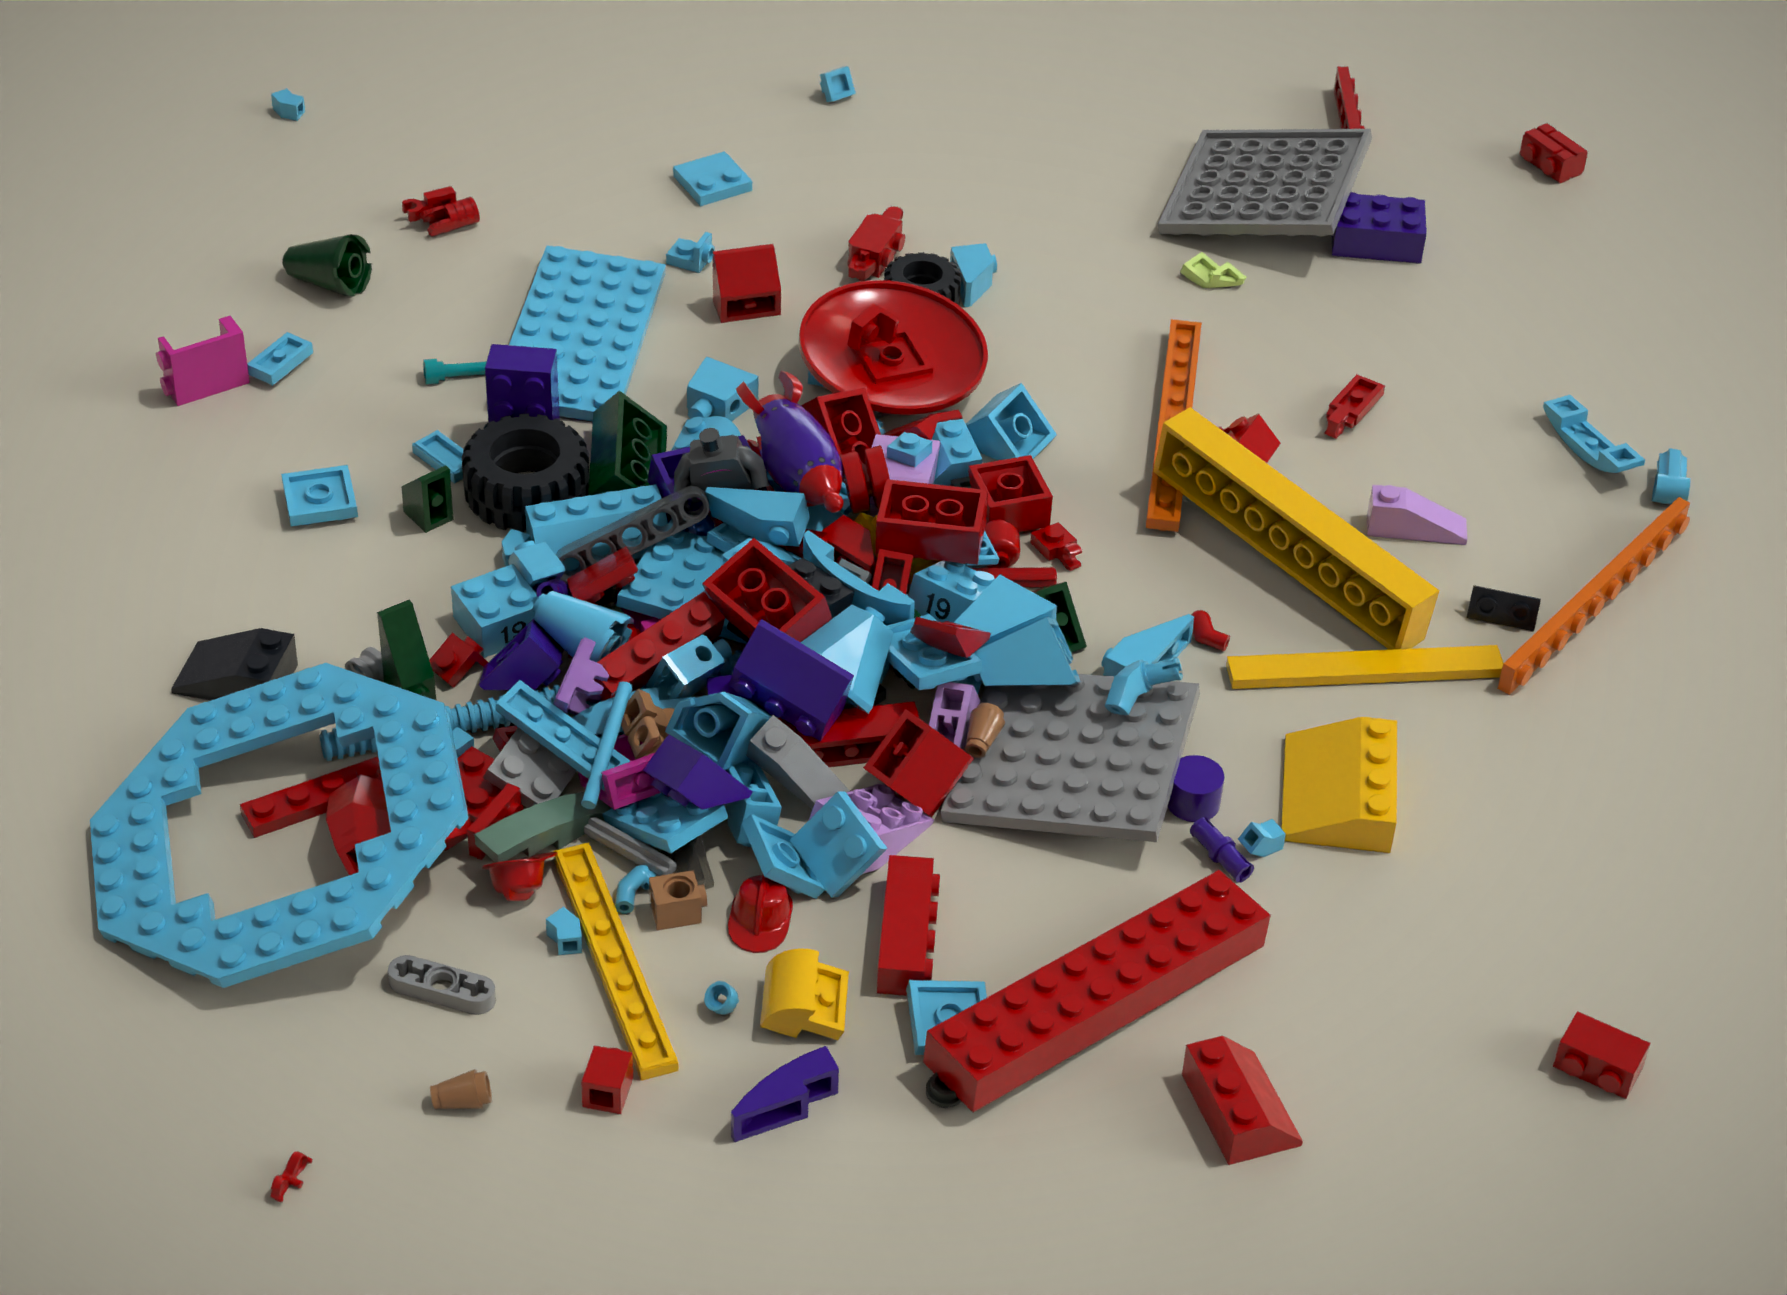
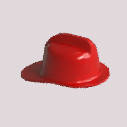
[482,852,558,901]
[728,873,793,953]

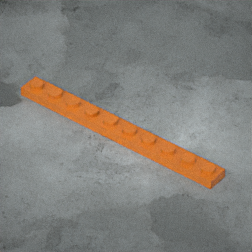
[1146,319,1202,532]
[1497,497,1690,695]

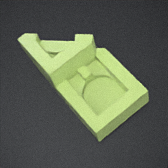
[1180,252,1246,288]

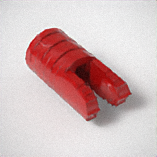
[419,197,480,237]

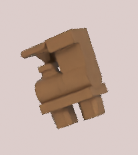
[621,689,675,760]

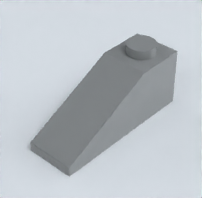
[746,715,850,809]

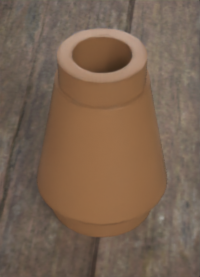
[965,703,1005,758]
[430,1069,492,1109]

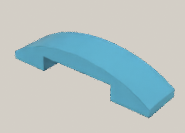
[1543,395,1645,473]
[803,530,915,624]

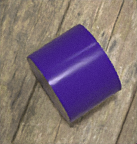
[1167,755,1225,822]

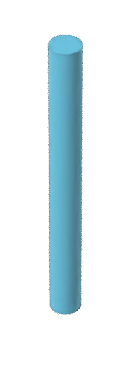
[581,681,632,809]

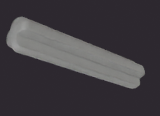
[584,817,677,876]

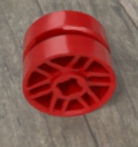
[840,445,890,514]

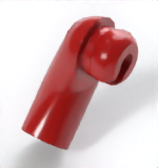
[1191,610,1230,651]

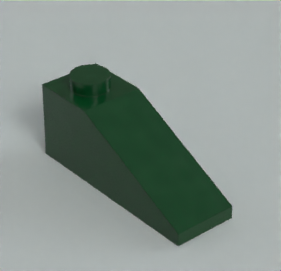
[377,600,436,700]

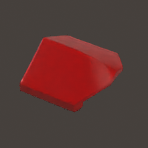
[910,617,991,658]

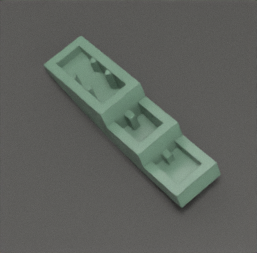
[475,791,611,862]

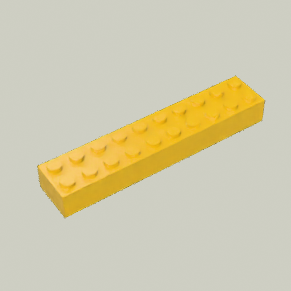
[1153,407,1440,650]

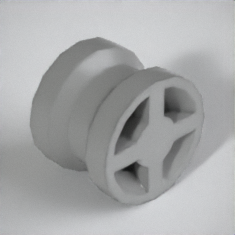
[345,647,384,680]

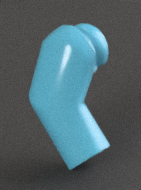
[615,865,657,914]

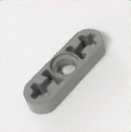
[388,955,496,1015]

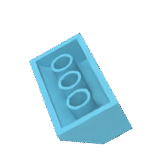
[525,484,668,571]

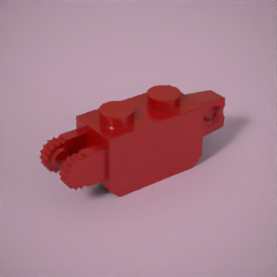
[848,206,905,281]

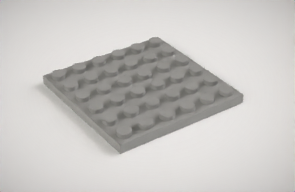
[1158,129,1372,237]
[941,674,1200,842]

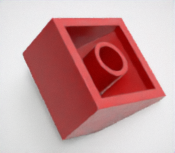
[968,455,1053,532]

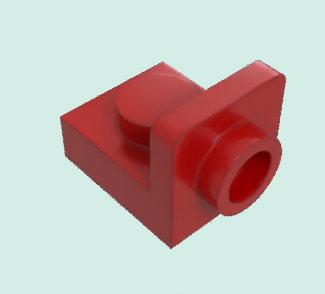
[847,303,899,351]

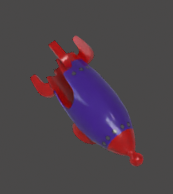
[736,371,844,513]

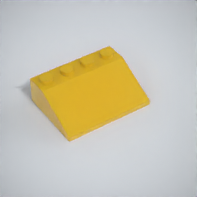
[1281,717,1397,853]

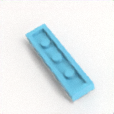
[496,680,630,791]

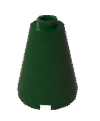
[282,234,372,296]

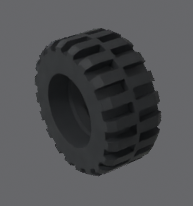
[462,414,590,533]

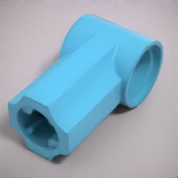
[1652,448,1691,504]

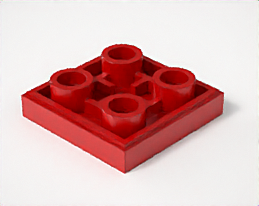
[566,546,638,603]

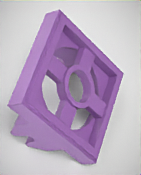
[553,637,609,715]

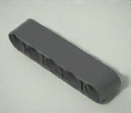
[556,486,709,583]

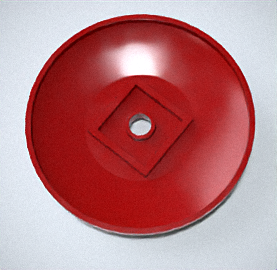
[799,280,988,415]

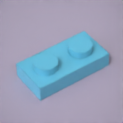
[247,332,313,385]

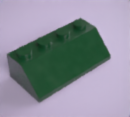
[588,390,667,496]

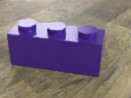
[729,619,854,742]

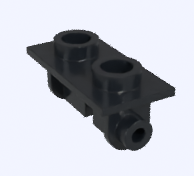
[1466,585,1541,631]

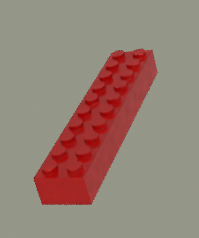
[923,870,1271,1112]

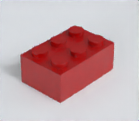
[876,479,988,565]
[702,538,832,642]

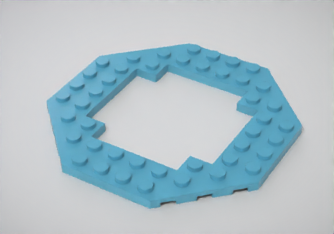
[90,663,469,988]

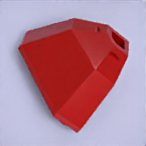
[326,775,472,875]

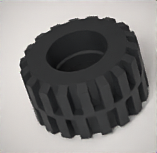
[884,252,961,305]

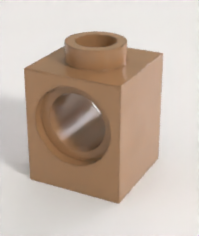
[649,870,707,931]

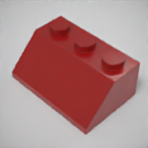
[1182,1035,1303,1165]

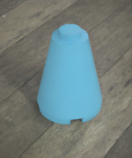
[533,591,634,662]

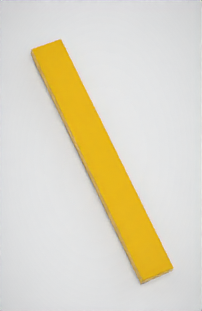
[1226,645,1503,689]
[553,842,679,1081]

